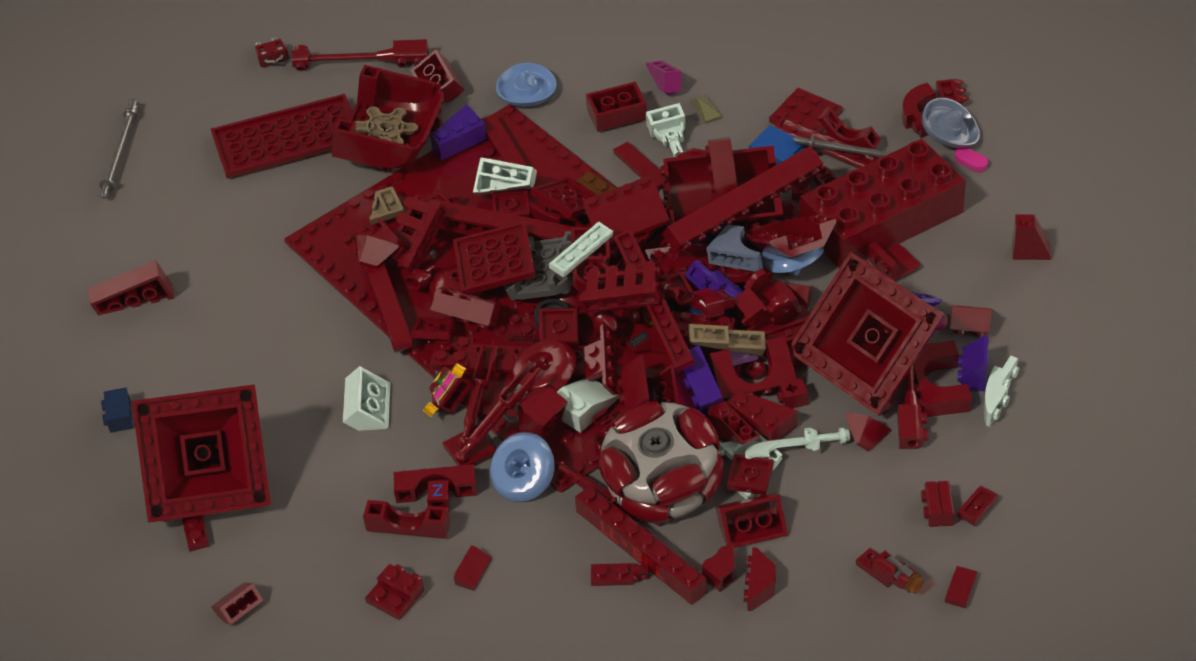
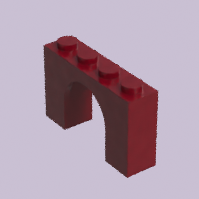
[707,336,796,401]
[913,340,972,417]

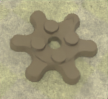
[355,107,418,144]

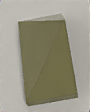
[690,95,722,124]

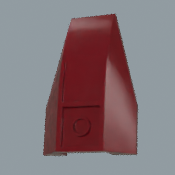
[739,214,836,257]

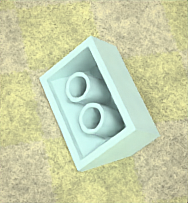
[343,366,390,431]

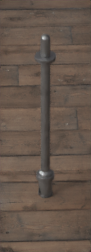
[99,99,140,199]
[793,134,892,158]

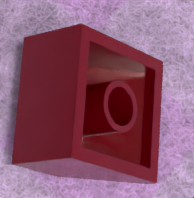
[950,305,991,336]

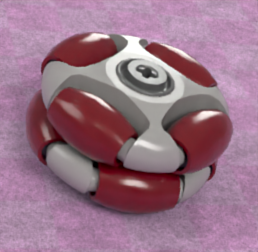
[598,401,724,523]

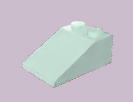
[557,378,620,433]

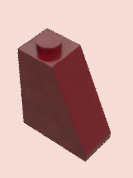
[1012,214,1051,260]

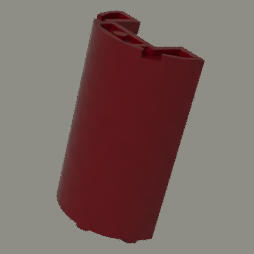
[660,145,783,227]

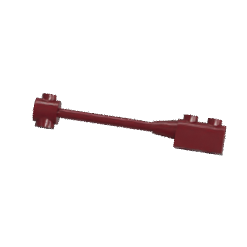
[291,39,429,71]
[897,365,928,449]

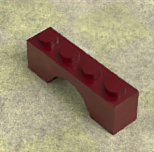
[393,464,477,503]
[363,500,450,539]

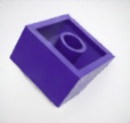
[957,336,988,391]

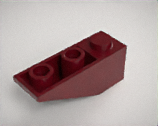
[708,401,760,445]

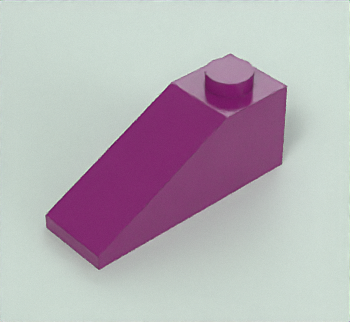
[646,61,682,95]

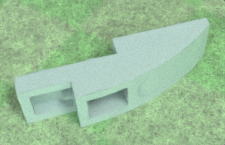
[984,356,1019,427]

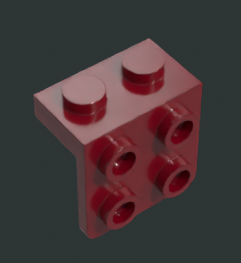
[868,242,920,281]

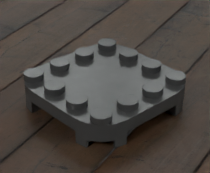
[503,231,573,301]

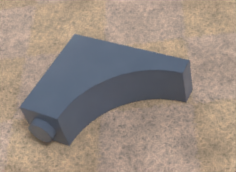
[707,225,763,272]

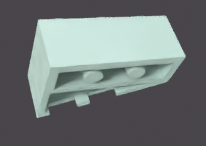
[473,157,537,196]

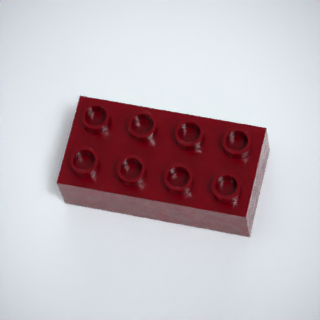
[800,139,966,269]

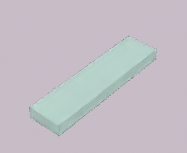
[549,222,613,278]

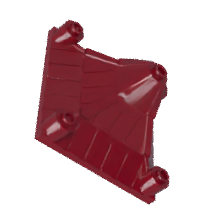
[788,252,947,416]
[132,384,271,523]

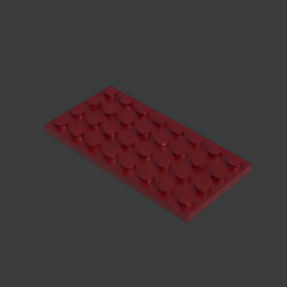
[210,94,352,179]

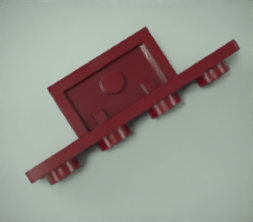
[584,324,618,395]

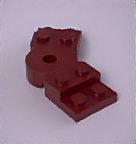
[570,227,634,317]

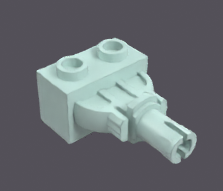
[646,103,685,157]

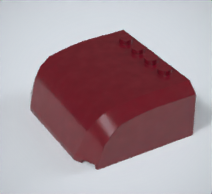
[332,64,444,168]

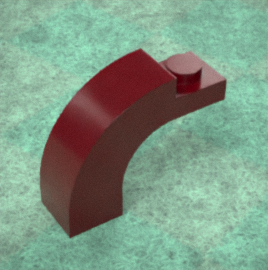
[902,82,936,138]
[818,107,882,149]

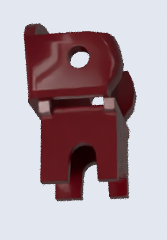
[730,269,801,331]

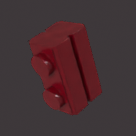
[921,481,954,527]

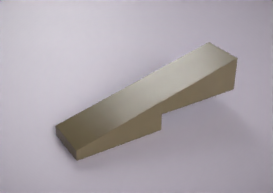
[689,324,766,356]

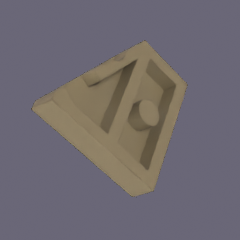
[370,186,404,225]

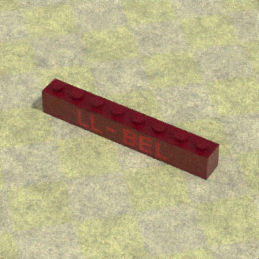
[575,485,707,605]

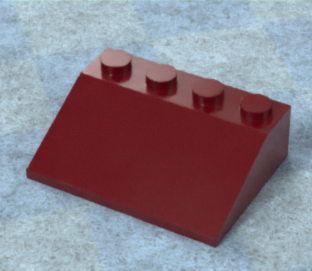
[582,175,670,245]

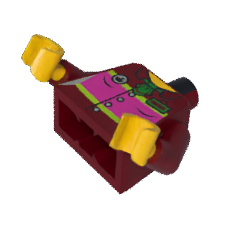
[423,363,474,417]

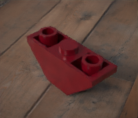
[743,547,776,611]

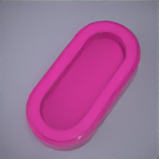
[955,147,988,172]

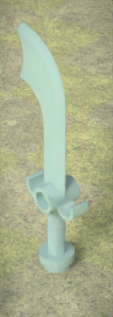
[745,428,850,459]

